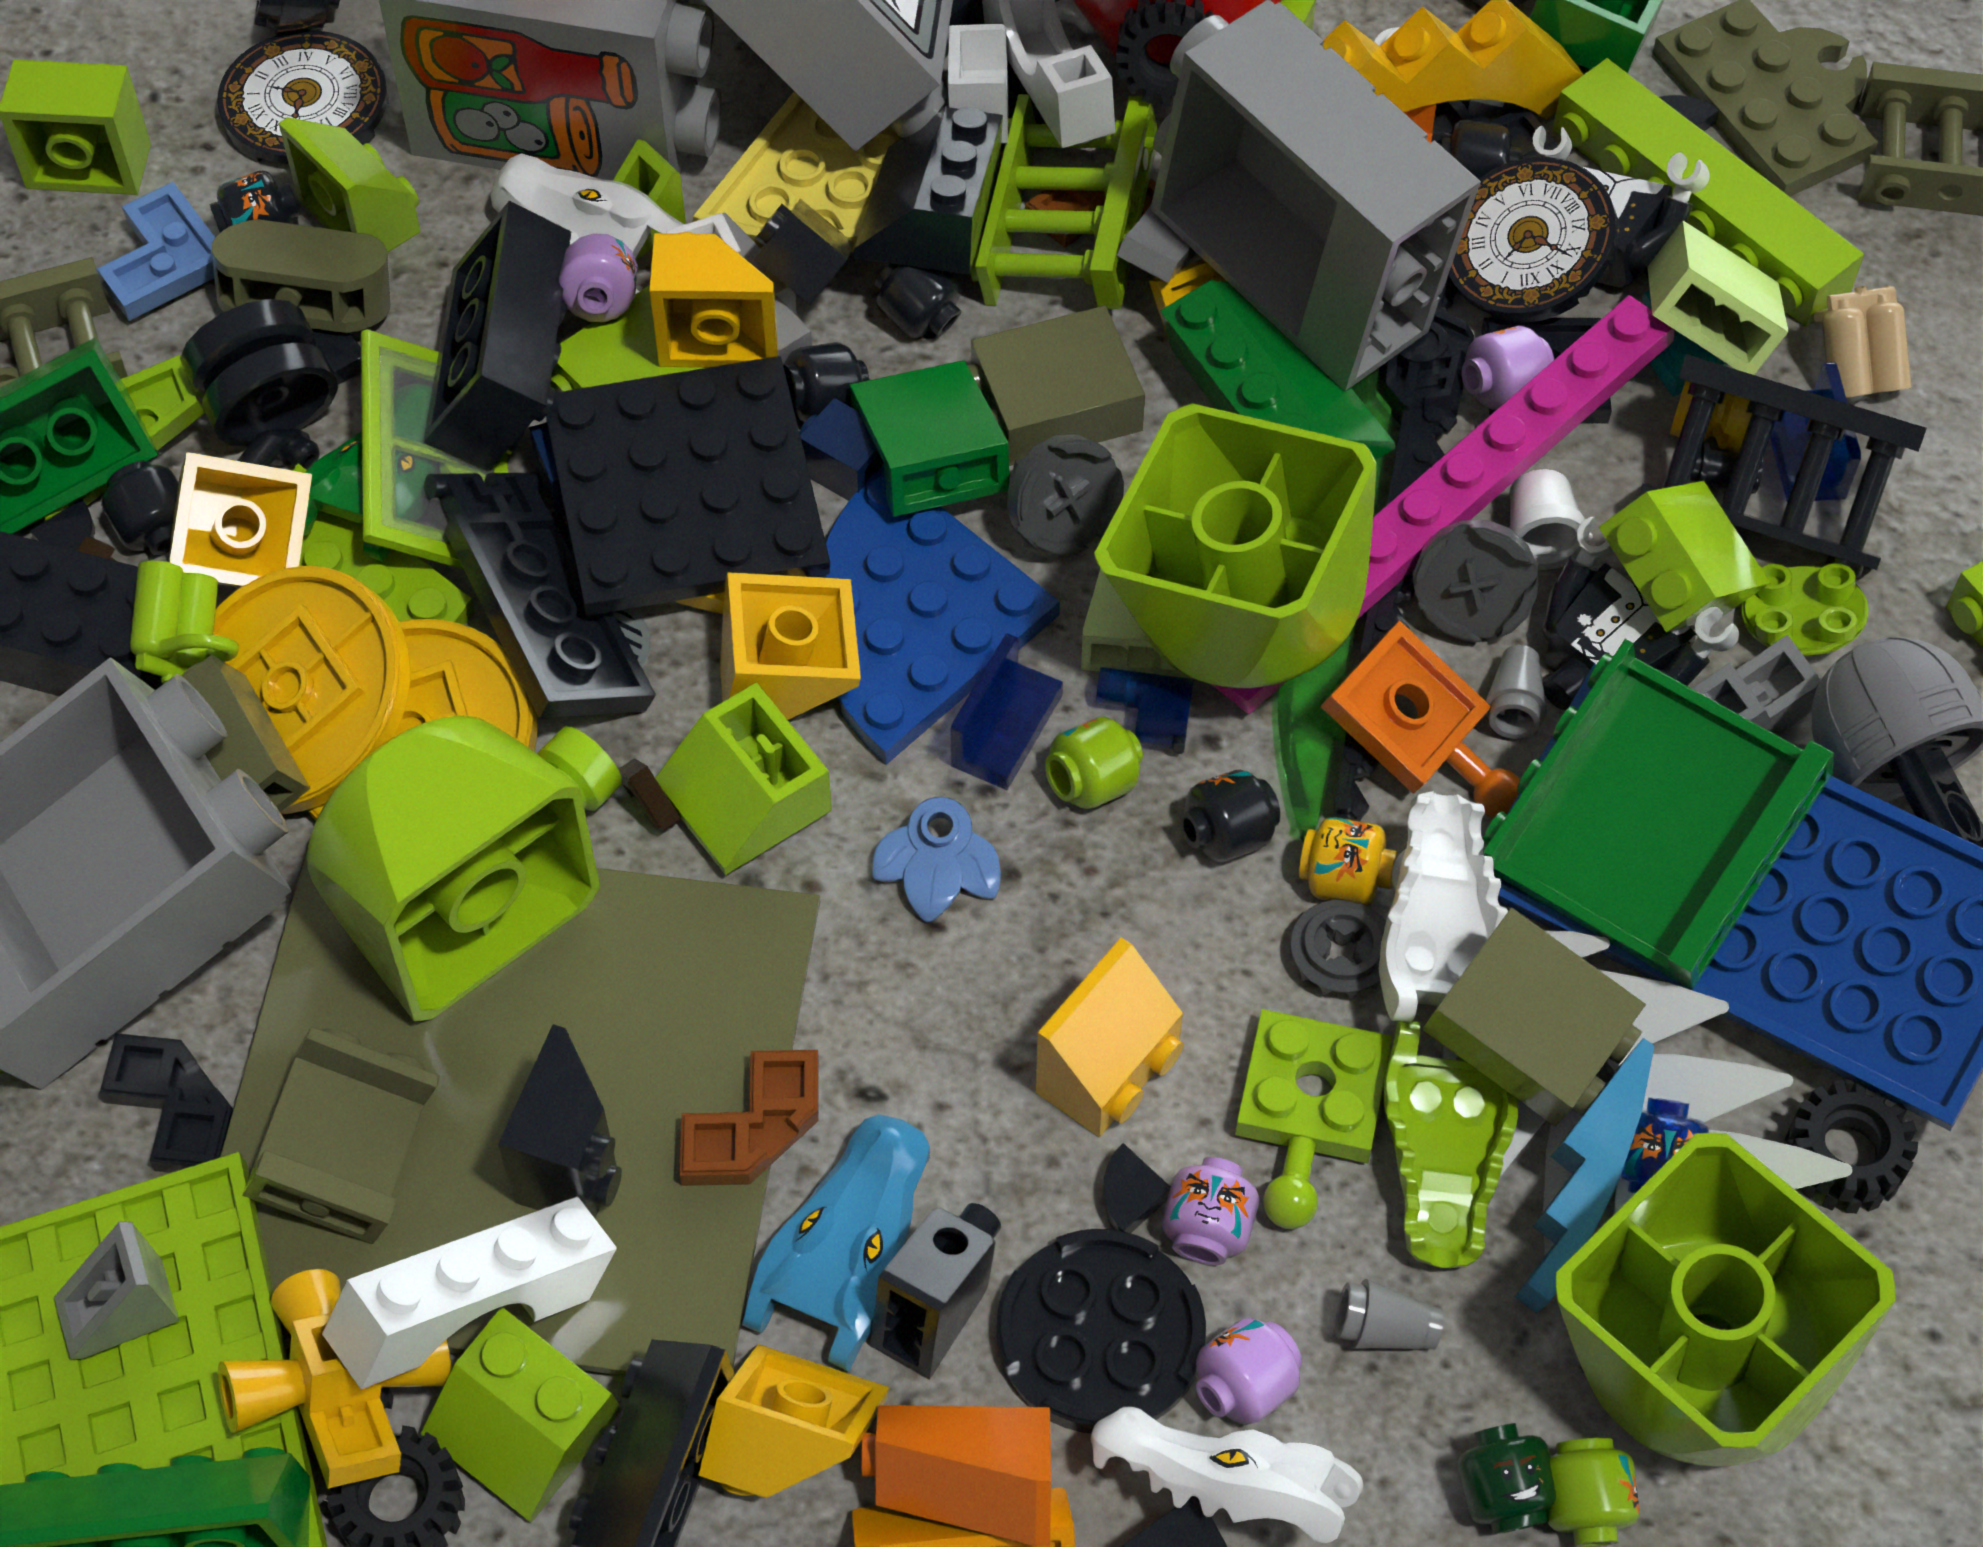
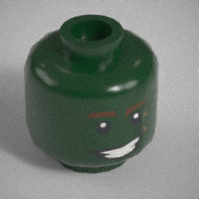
[1457,1423,1556,1535]

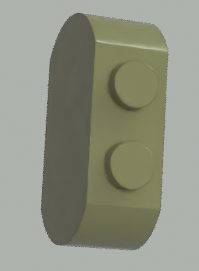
[212,219,391,333]

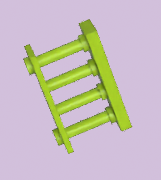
[970,94,1158,310]

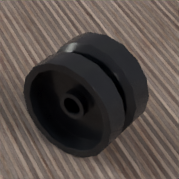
[180,299,338,447]

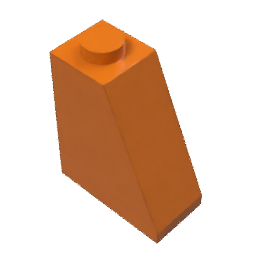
[862,1405,1051,1546]

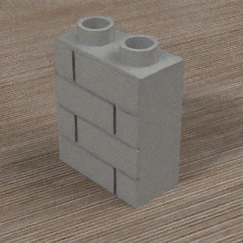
[1150,0,1481,391]
[0,657,292,1090]

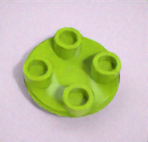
[1742,563,1869,656]

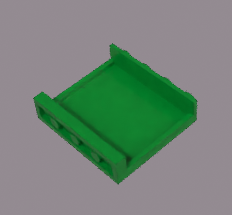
[1483,639,1834,990]

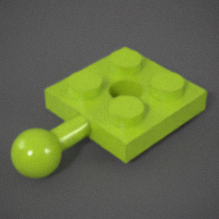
[1235,1009,1393,1229]

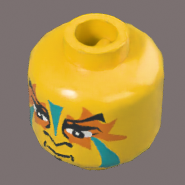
[1299,817,1398,905]

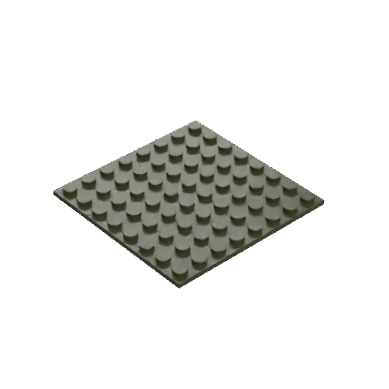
[221,833,820,1376]

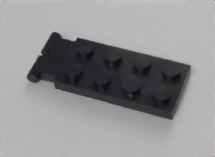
[424,473,656,718]

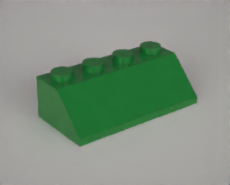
[1160,280,1395,460]
[0,337,158,534]
[0,1447,310,1547]

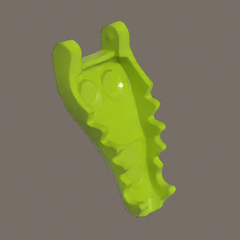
[1384,1020,1518,1268]

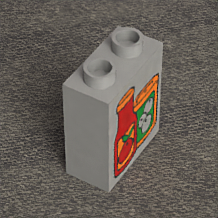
[379,0,722,181]

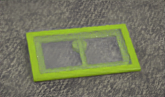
[361,329,508,569]

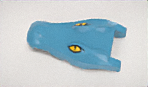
[741,1114,930,1371]

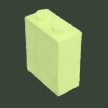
[1647,221,1788,375]

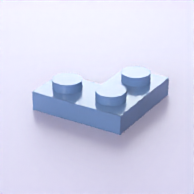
[97,182,215,321]

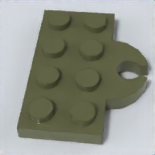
[1653,0,1879,197]

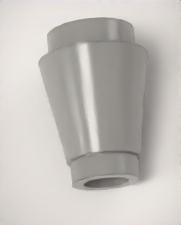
[1485,645,1547,739]
[1335,1279,1444,1350]

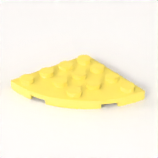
[693,91,1004,252]

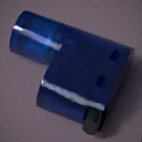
[1096,667,1194,754]

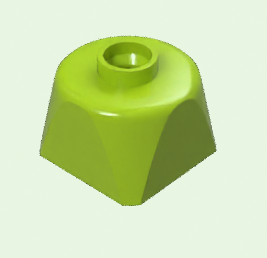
[1094,403,1376,688]
[306,716,600,1021]
[1556,1133,1896,1467]

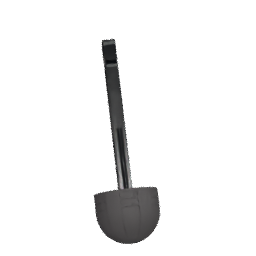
[1812,637,1983,848]

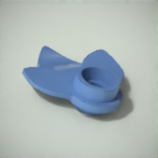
[873,797,1001,923]

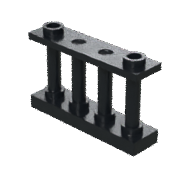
[1639,354,1927,577]

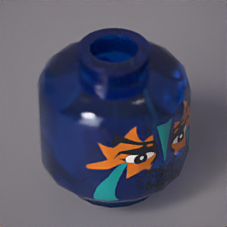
[1621,1097,1709,1193]

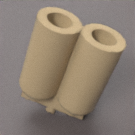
[1813,285,1912,399]

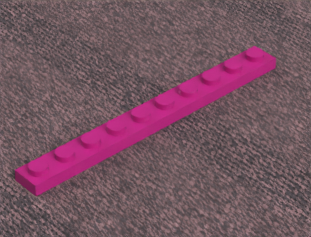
[1212,295,1675,715]

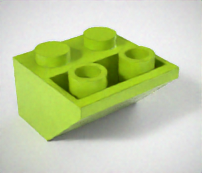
[655,682,832,875]

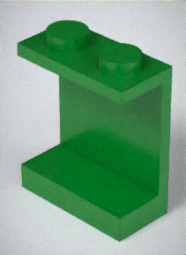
[850,360,1010,517]

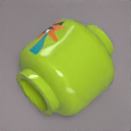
[1045,716,1143,809]
[1546,1438,1640,1547]

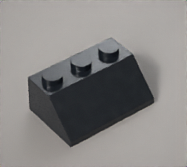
[854,107,1003,275]
[568,1339,735,1547]

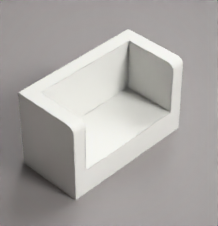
[948,24,1008,143]

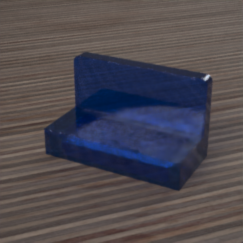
[1770,362,1861,502]
[950,633,1063,790]

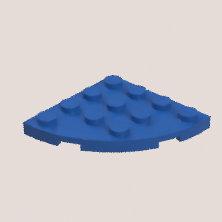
[816,464,1060,765]

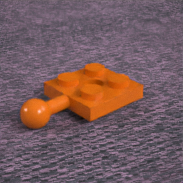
[1320,620,1520,818]

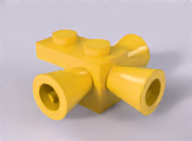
[218,1269,451,1489]

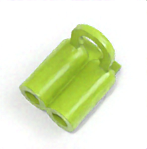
[130,561,239,683]

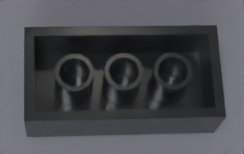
[424,201,572,472]
[0,531,164,696]

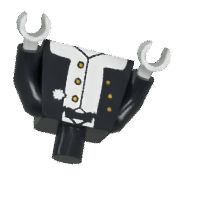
[1533,126,1710,298]
[1543,517,1739,711]

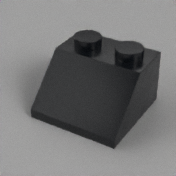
[498,1024,622,1218]

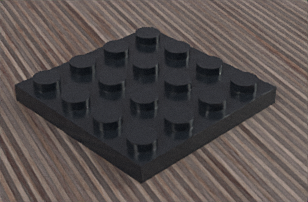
[545,356,830,616]

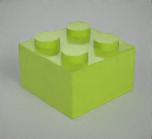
[0,59,151,195]

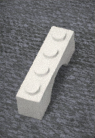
[982,0,1115,148]
[322,1196,617,1389]

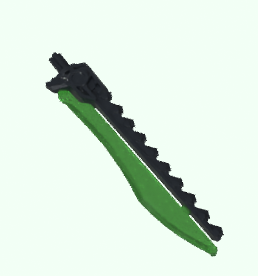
[1278,275,1474,842]

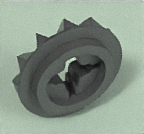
[1290,899,1386,999]

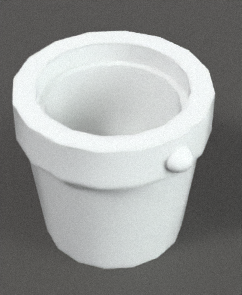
[1509,469,1593,570]

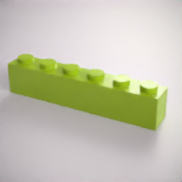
[1552,58,1864,327]

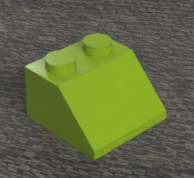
[278,117,421,253]
[421,1307,622,1523]

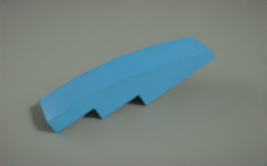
[1514,1038,1654,1314]

